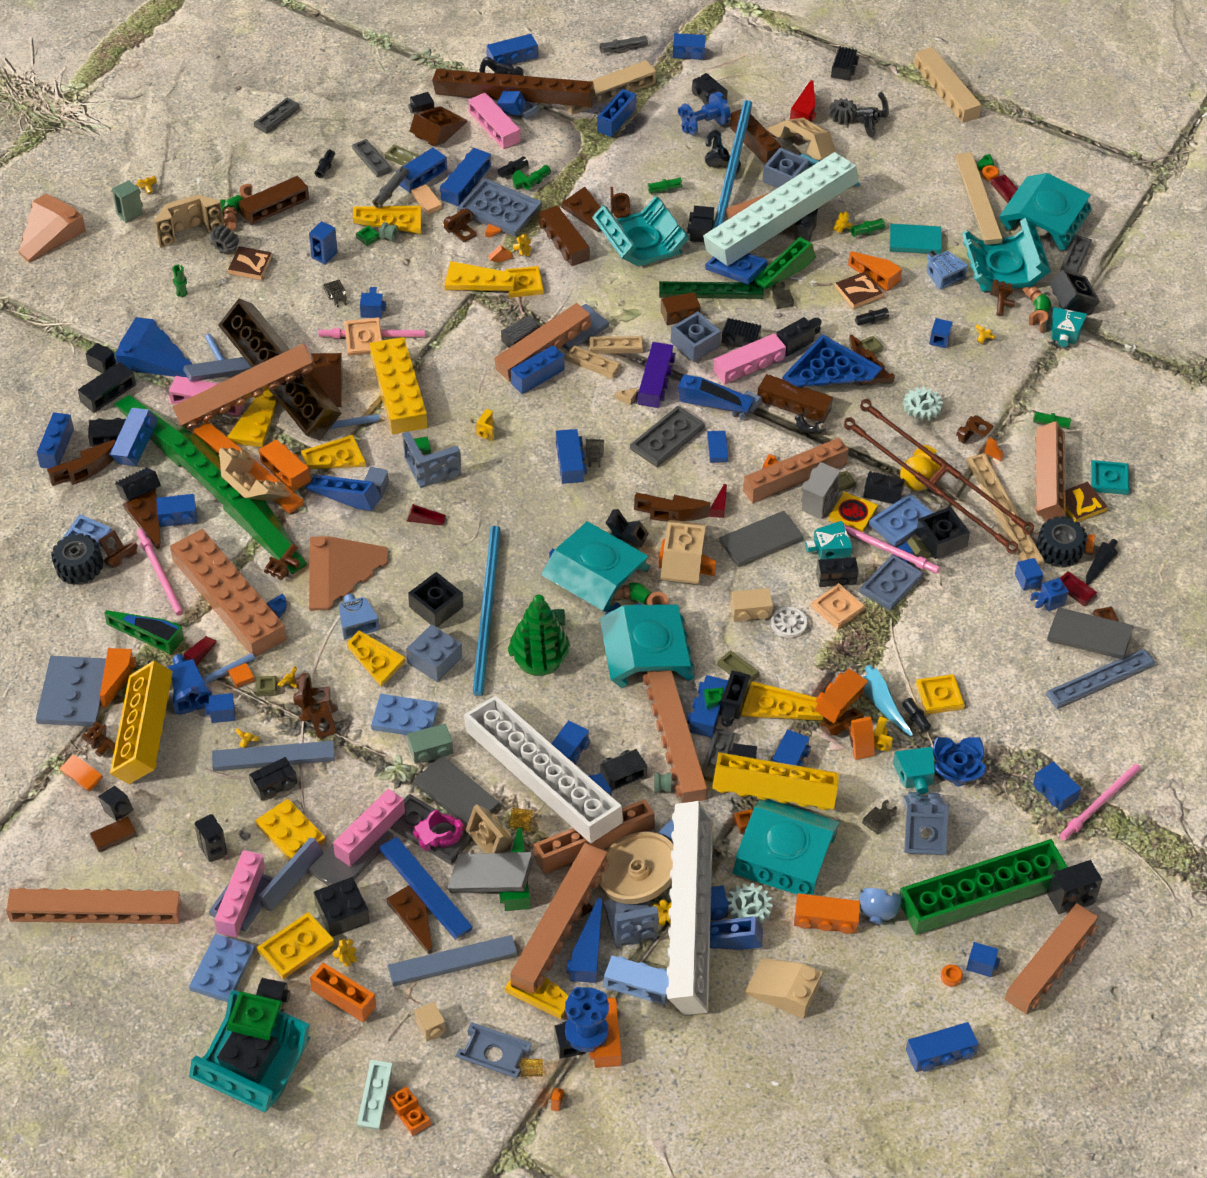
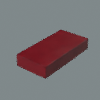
[990,175,1018,203]
[1060,571,1098,607]

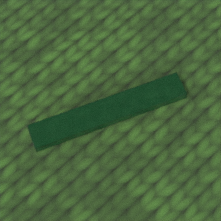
[659,281,764,299]

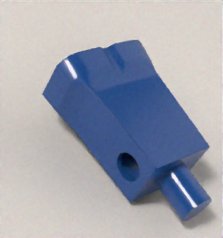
[168,654,212,715]

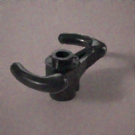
[479,57,524,76]
[856,92,889,138]
[705,130,741,174]

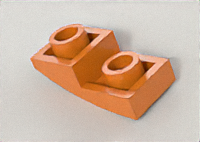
[851,716,875,760]
[59,754,103,792]
[388,1086,431,1136]

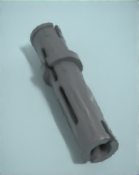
[599,35,648,54]
[372,166,409,209]

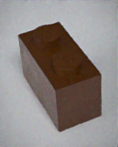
[660,292,701,325]

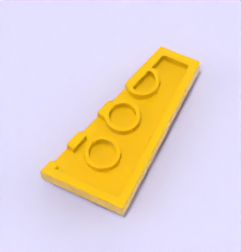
[353,205,421,234]

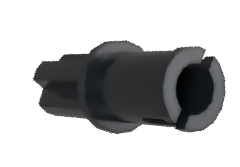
[314,149,335,178]
[497,156,529,178]
[855,307,889,326]
[902,698,931,732]

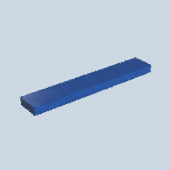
[380,837,473,940]

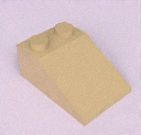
[466,804,513,853]
[745,958,823,1019]

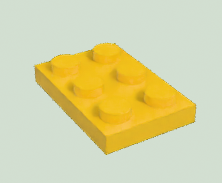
[255,798,326,861]
[257,912,334,980]

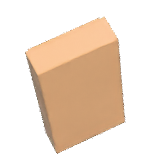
[411,184,442,214]

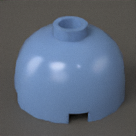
[859,888,902,924]

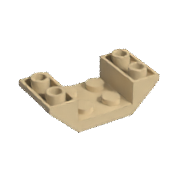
[767,118,836,161]
[155,194,224,247]
[219,447,291,501]
[660,520,707,584]

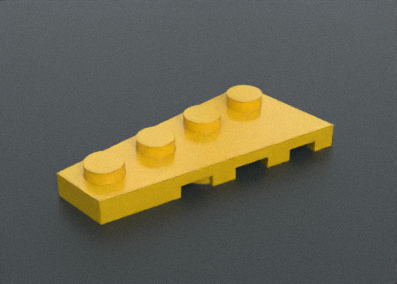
[445,261,516,291]
[227,389,278,447]
[741,681,824,720]

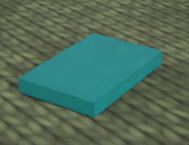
[890,223,942,254]

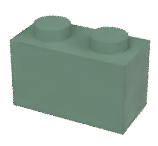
[112,180,143,223]
[407,723,453,764]

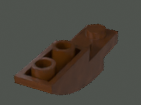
[47,440,116,486]
[634,492,711,522]

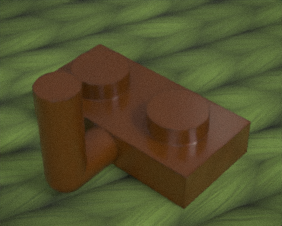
[819,708,864,748]

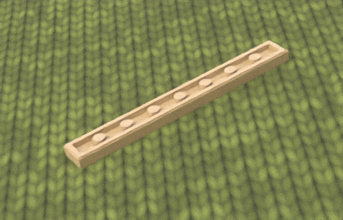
[955,152,1002,245]
[967,453,1045,567]

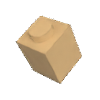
[414,1001,446,1041]

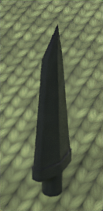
[1086,539,1118,585]

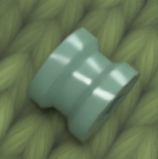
[379,222,398,242]
[654,772,671,793]

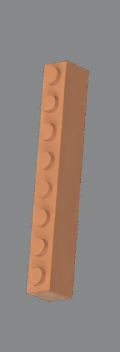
[172,343,316,429]
[642,670,707,803]
[510,843,609,994]
[6,888,182,924]

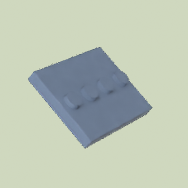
[457,178,542,237]
[36,656,106,727]

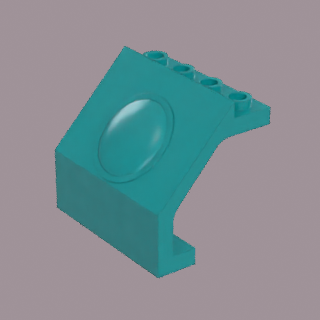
[999,173,1092,251]
[592,196,689,267]
[962,218,1051,292]
[541,521,651,612]
[600,604,695,688]
[732,799,840,895]
[189,990,311,1113]

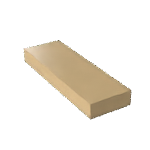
[589,336,643,354]
[566,345,621,379]

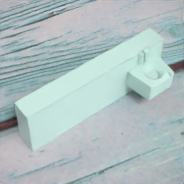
[357,1060,393,1130]

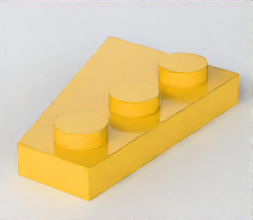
[301,435,366,469]
[347,630,405,687]
[505,975,568,1020]

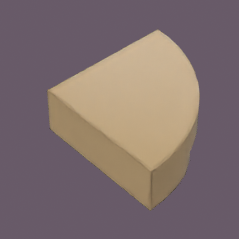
[615,388,639,405]

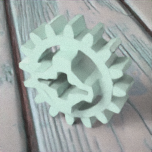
[903,387,943,421]
[727,883,773,924]

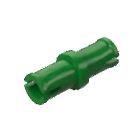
[522,165,551,190]
[647,177,683,194]
[850,218,885,237]
[172,264,188,297]
[1033,411,1071,429]

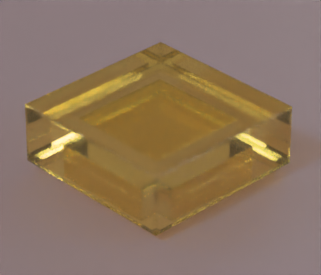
[509,807,533,831]
[521,1059,543,1077]

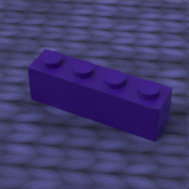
[638,342,676,408]

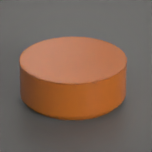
[982,166,999,181]
[1085,534,1096,553]
[941,964,963,987]

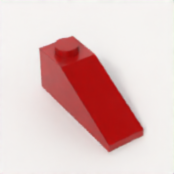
[790,80,816,122]

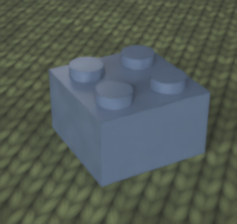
[762,148,809,188]
[670,312,721,362]
[406,624,462,682]

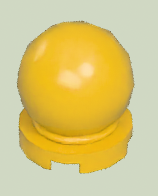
[900,445,945,491]

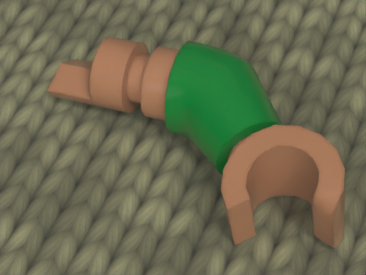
[222,184,253,231]
[1022,287,1052,333]
[611,583,668,605]

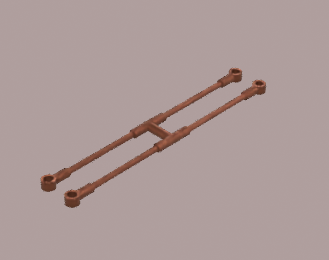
[844,399,1034,554]

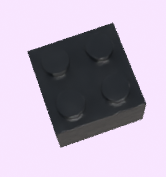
[1049,269,1100,315]
[916,506,970,559]
[408,572,464,627]
[1047,860,1103,915]
[313,877,370,937]
[217,1032,281,1084]

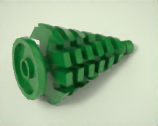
[508,594,570,676]

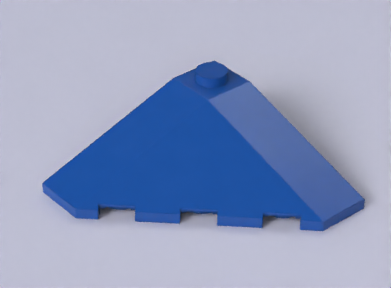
[115,317,192,378]
[782,334,882,388]

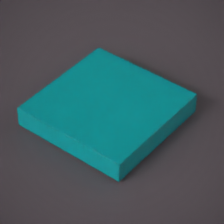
[1091,460,1129,495]

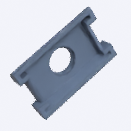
[455,1022,532,1079]

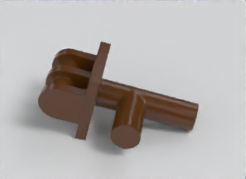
[990,279,1015,316]
[264,544,300,580]
[82,721,116,757]

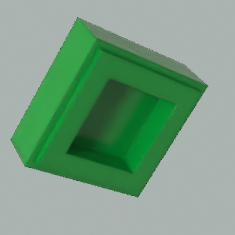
[356,225,380,246]

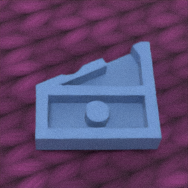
[61,514,112,546]

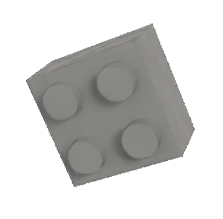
[801,462,840,519]

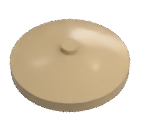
[599,832,674,904]

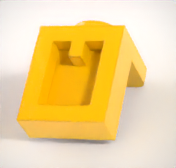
[476,408,494,441]
[874,717,893,752]

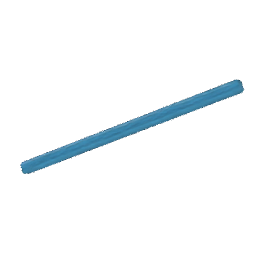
[712,100,752,230]
[473,526,501,696]

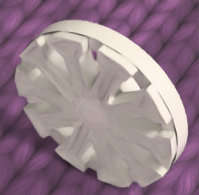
[771,607,807,639]

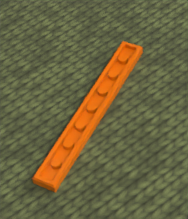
[193,421,304,514]

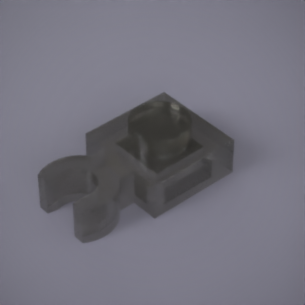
[323,280,347,307]
[772,282,794,309]
[586,439,604,468]
[862,800,897,835]

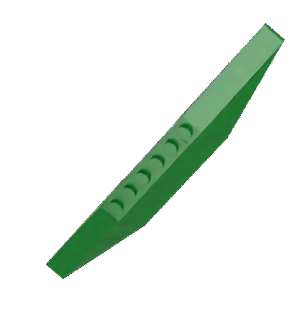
[114,395,307,575]

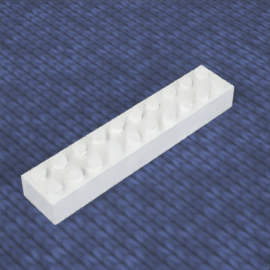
[464,696,623,843]
[666,801,713,1015]

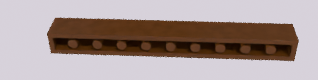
[432,69,596,107]

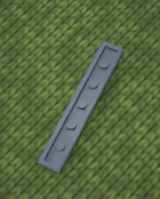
[1046,649,1155,709]
[212,741,335,771]
[388,935,517,986]

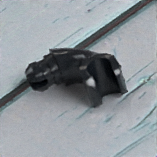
[795,414,826,434]

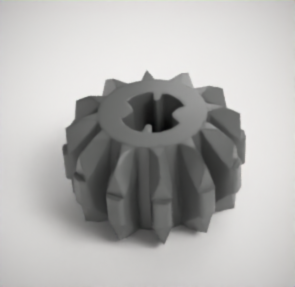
[829,98,857,125]
[209,225,239,254]

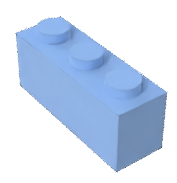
[604,956,669,1005]

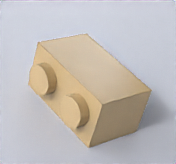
[730,588,773,621]

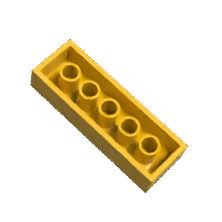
[369,337,428,435]
[110,660,173,784]
[712,752,839,810]

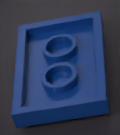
[705,253,768,284]

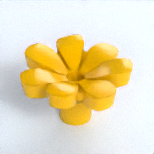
[135,176,157,194]
[833,211,853,233]
[513,234,532,256]
[975,324,996,344]
[277,666,297,688]
[235,728,260,748]
[652,899,672,926]
[333,939,357,967]

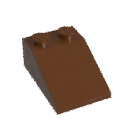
[409,106,467,146]
[309,353,343,407]

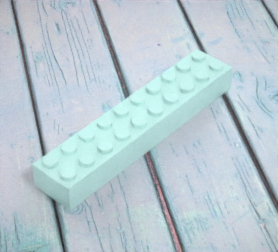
[703,152,859,266]

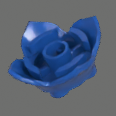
[933,737,986,787]

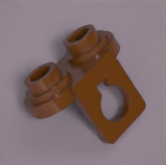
[610,187,630,219]
[443,208,477,242]
[956,415,994,444]
[99,530,138,568]
[293,673,331,709]
[299,700,339,738]

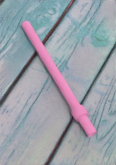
[318,328,425,339]
[844,524,940,574]
[137,529,183,616]
[1059,764,1141,841]

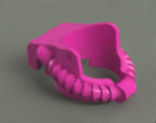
[413,810,465,851]

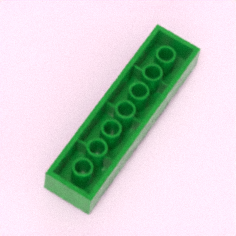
[899,839,1068,935]

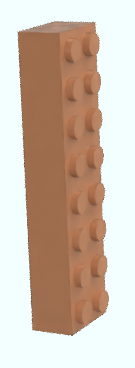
[170,529,286,657]

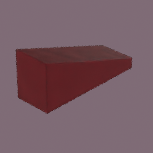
[709,484,727,518]
[406,504,446,526]
[184,636,216,667]

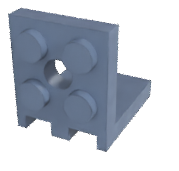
[402,431,461,488]
[902,792,949,855]
[604,900,659,948]

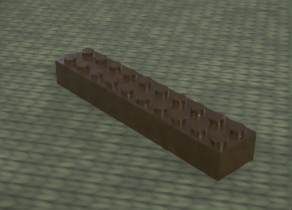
[218,298,342,441]

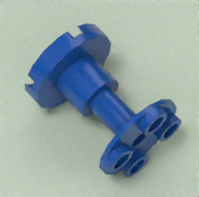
[678,92,731,135]
[565,987,609,1052]

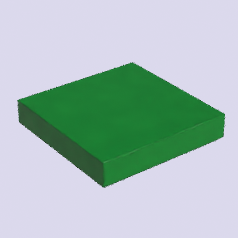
[227,991,282,1040]

